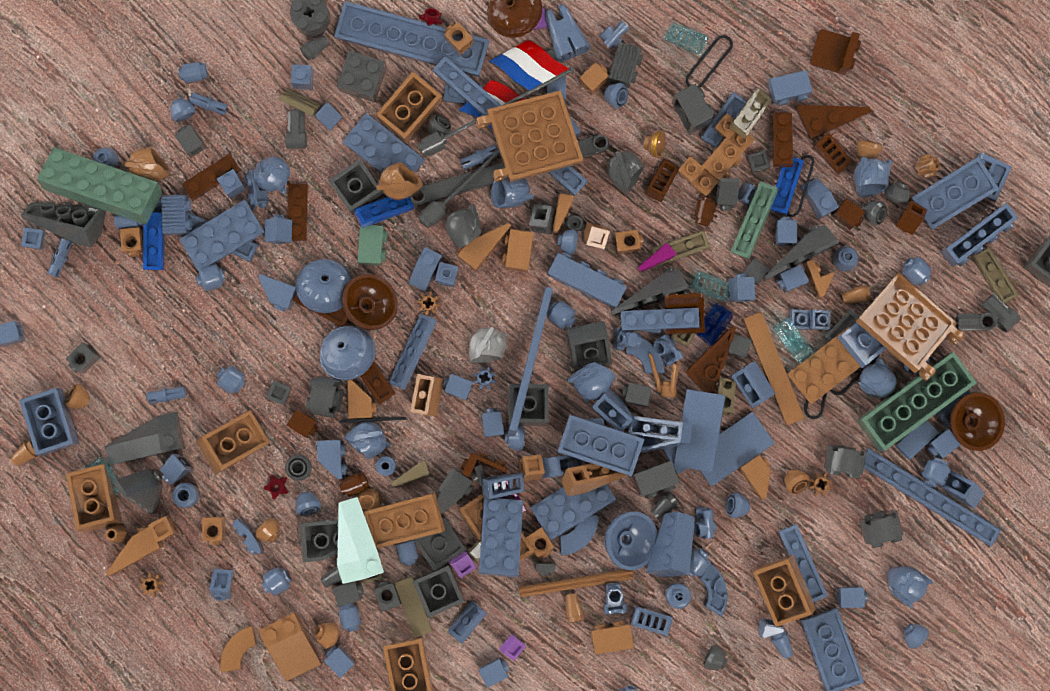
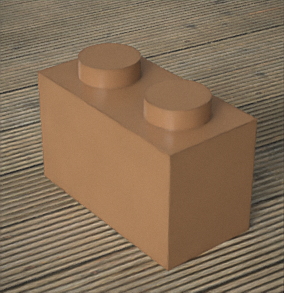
[502,229,533,272]
[410,374,444,416]
[590,620,634,655]

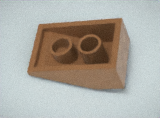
[196,410,270,475]
[66,464,121,533]
[258,611,322,681]

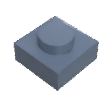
[21,227,45,250]

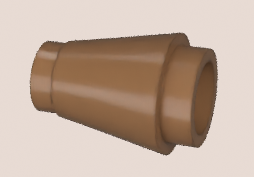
[841,284,871,305]
[10,440,37,466]
[105,524,127,543]
[565,593,585,623]

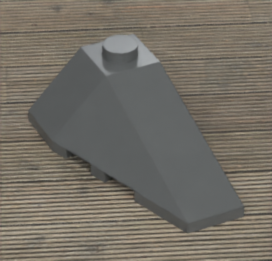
[105,412,185,465]
[436,468,474,514]

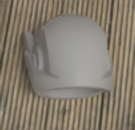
[469,327,507,363]

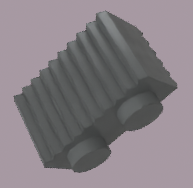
[608,42,643,88]

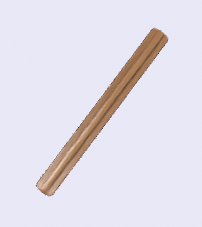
[519,570,634,597]

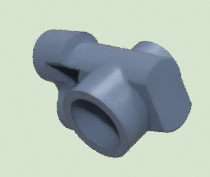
[600,20,630,48]
[613,327,641,350]
[653,334,684,367]
[694,507,716,539]
[603,582,627,614]

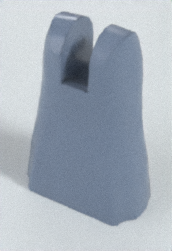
[545,4,591,62]

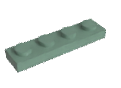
[731,182,779,260]

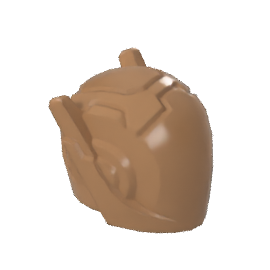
[125,147,171,182]
[376,162,423,200]

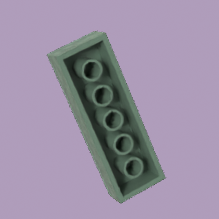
[37,147,163,225]
[856,352,977,452]

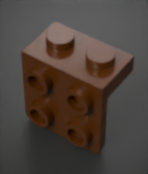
[810,29,861,75]
[665,292,705,334]
[460,451,507,477]

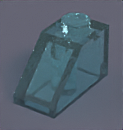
[773,317,815,363]

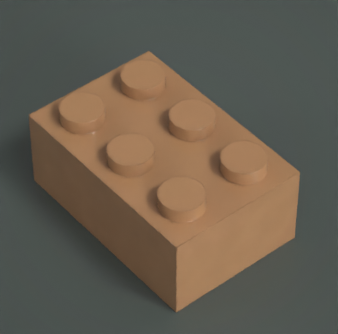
[376,72,443,144]
[753,555,816,627]
[383,637,433,691]

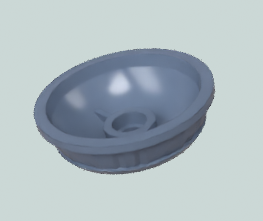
[296,259,352,313]
[320,326,376,381]
[605,511,658,570]

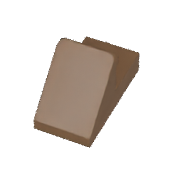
[803,259,835,300]

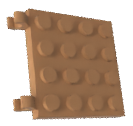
[476,90,584,182]
[856,272,965,381]

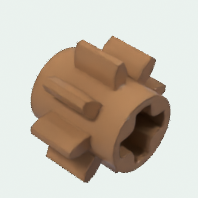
[916,154,940,178]
[417,292,441,316]
[808,473,832,496]
[139,573,165,597]

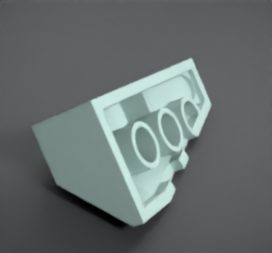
[337,497,384,584]

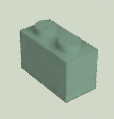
[357,225,388,266]

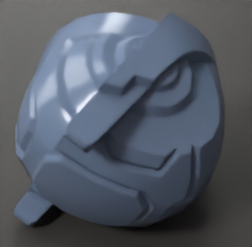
[253,156,290,194]
[854,157,892,198]
[491,177,534,208]
[858,357,897,398]
[567,362,615,403]
[343,422,391,460]
[887,566,933,608]

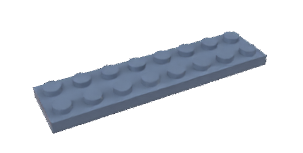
[334,1,490,77]

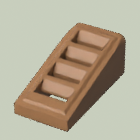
[553,193,574,234]

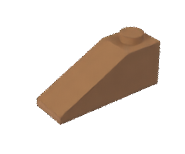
[457,223,512,272]
[561,463,626,497]
[106,525,164,576]

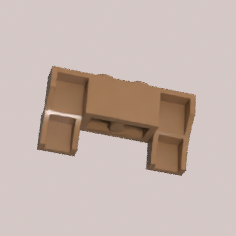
[677,113,755,197]

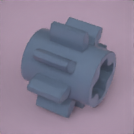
[473,367,496,390]

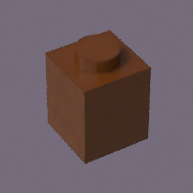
[832,198,865,230]
[896,200,928,235]
[286,409,319,438]

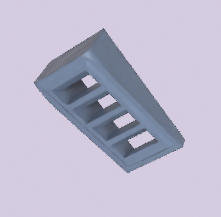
[482,472,524,499]
[630,606,673,636]

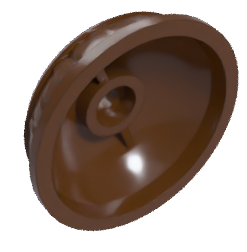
[487,0,543,38]
[342,274,398,330]
[950,393,1005,451]

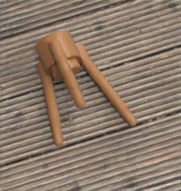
[649,353,680,397]

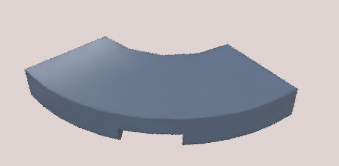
[626,338,665,374]
[560,515,599,555]
[699,564,728,617]

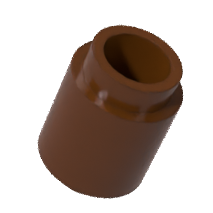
[694,197,716,226]
[339,472,369,497]

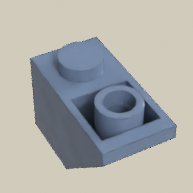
[317,440,347,479]

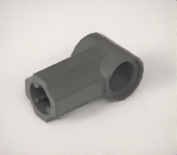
[286,110,307,149]
[981,294,1021,333]
[956,313,997,331]

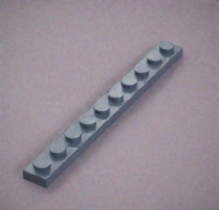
[433,56,588,196]

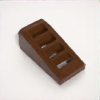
[813,132,853,175]
[645,159,680,202]

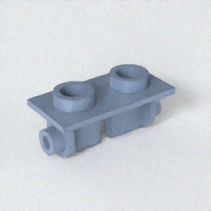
[245,169,269,210]

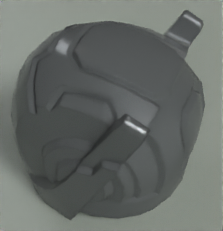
[607,150,645,195]
[445,204,482,248]

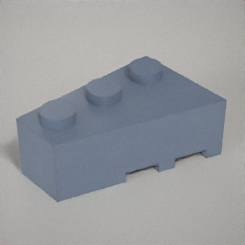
[628,416,693,454]
[646,512,695,578]

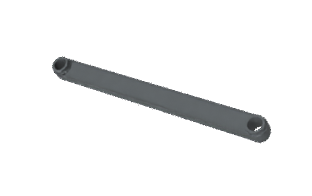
[410,135,609,206]

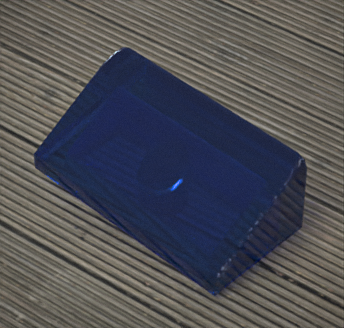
[695,303,733,346]

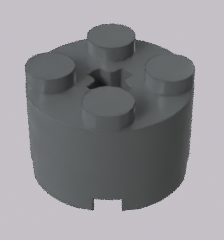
[290,0,331,37]
[306,376,344,418]
[824,444,867,479]
[859,510,903,548]

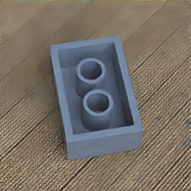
[19,388,80,456]

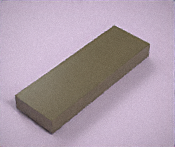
[729,88,772,139]
[650,230,711,267]
[971,247,1019,304]
[394,576,433,638]

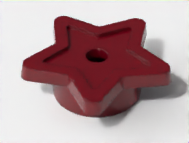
[419,8,443,26]
[264,475,288,500]

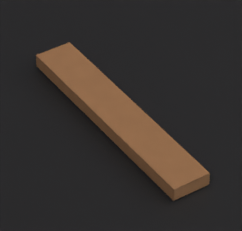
[743,312,805,426]

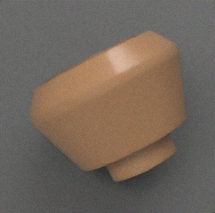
[857,140,883,160]
[65,384,90,409]
[784,469,810,494]
[255,518,280,543]
[314,623,339,649]

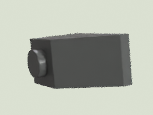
[716,178,740,211]

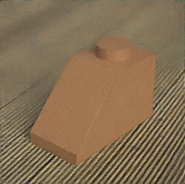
[347,380,377,419]
[738,455,771,500]

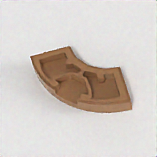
[220,626,257,673]

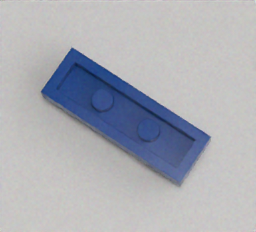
[770,157,804,215]
[354,197,414,228]
[143,212,164,270]

